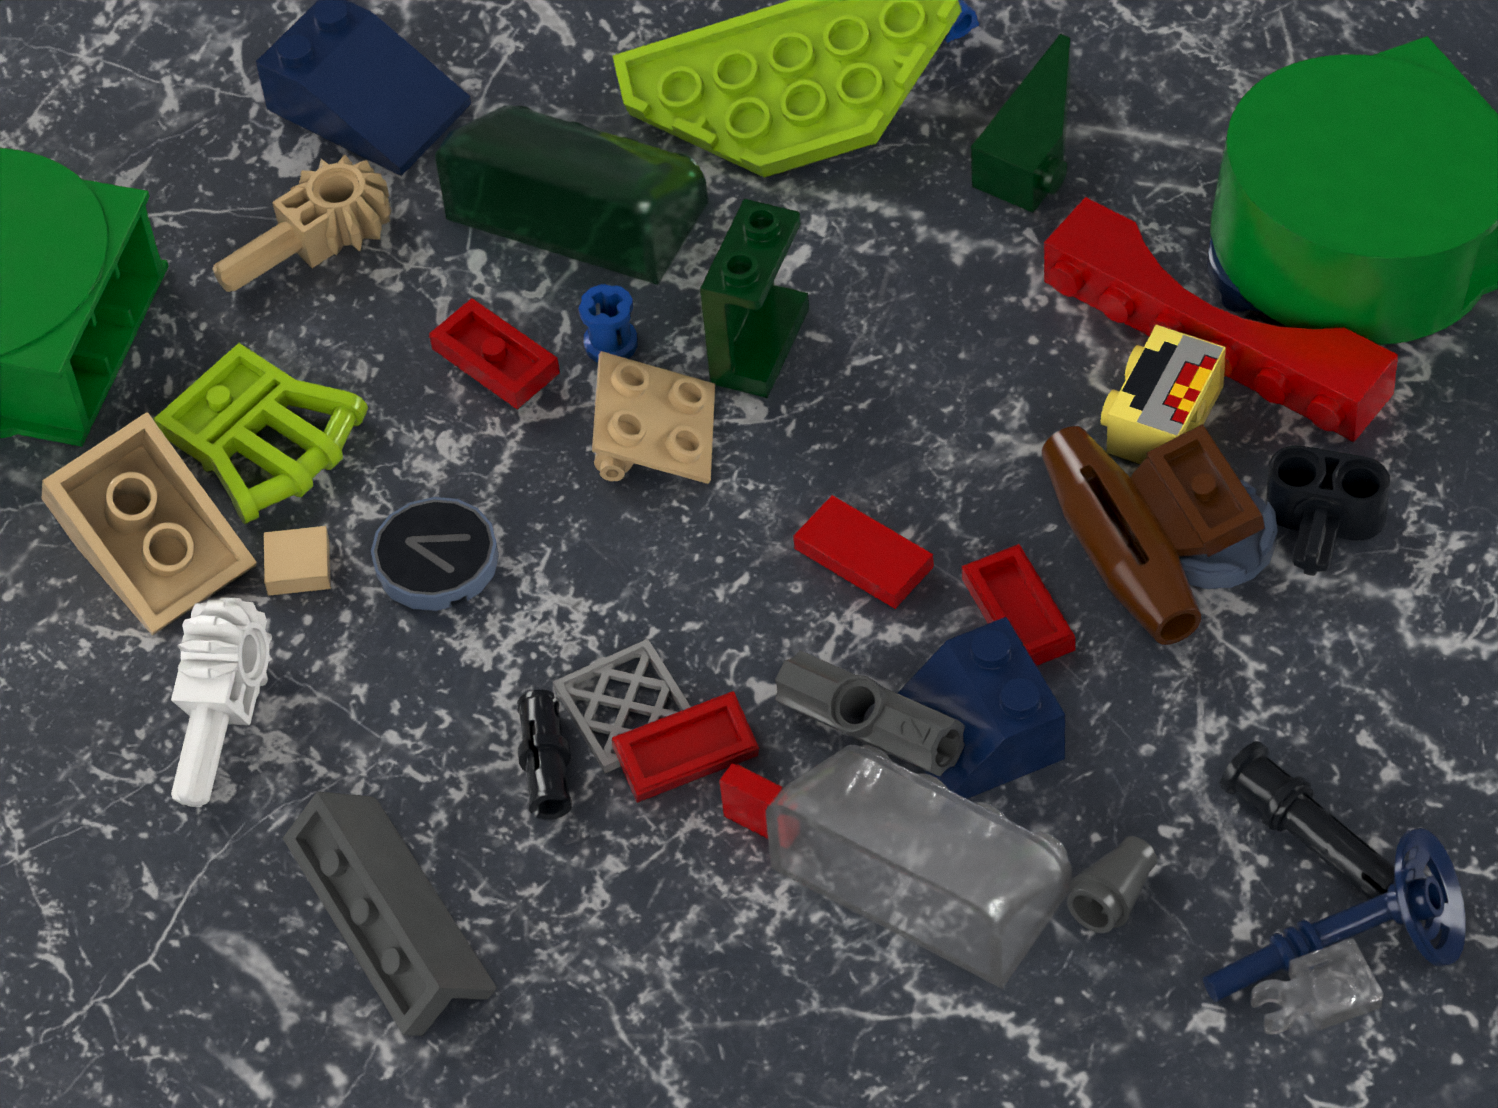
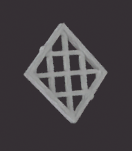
[553,639,691,774]

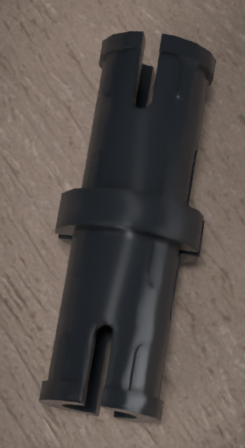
[517,690,572,820]

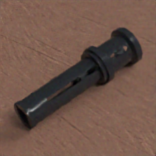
[1220,741,1407,899]

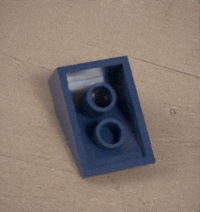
[256,0,472,176]

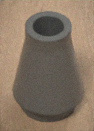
[1067,836,1157,933]

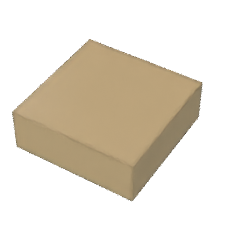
[264,526,331,596]

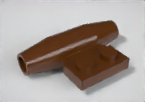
[1041,424,1265,645]

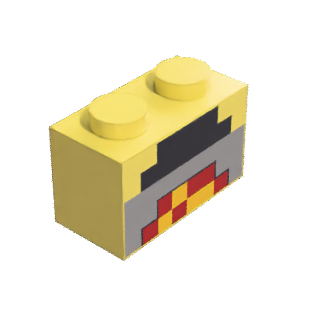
[1100,325,1226,464]

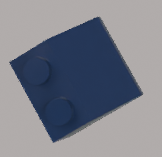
[898,617,1065,808]

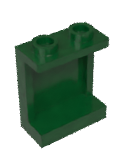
[700,199,809,398]

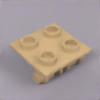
[592,351,715,484]

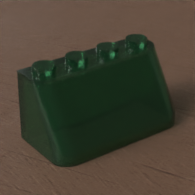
[435,105,708,285]

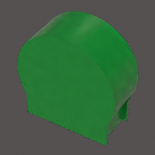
[1210,36,1498,345]
[0,148,169,447]

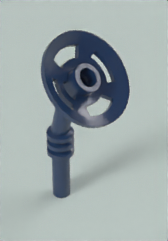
[1203,828,1466,1002]

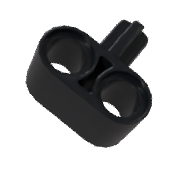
[1266,445,1390,576]

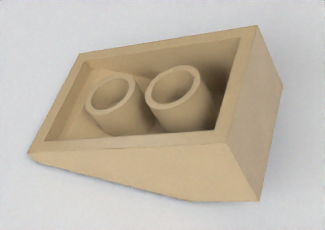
[42,412,257,636]

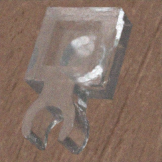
[1251,938,1384,1034]

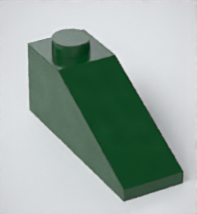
[971,34,1070,213]

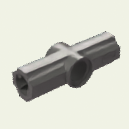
[775,650,965,777]

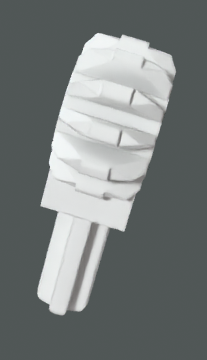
[171,597,273,807]

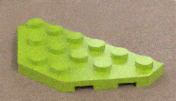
[612,0,962,178]

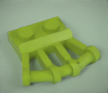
[154,343,368,524]

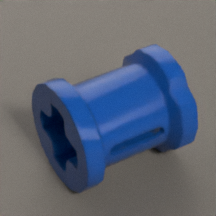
[579,284,638,363]

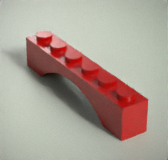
[1044,197,1398,442]

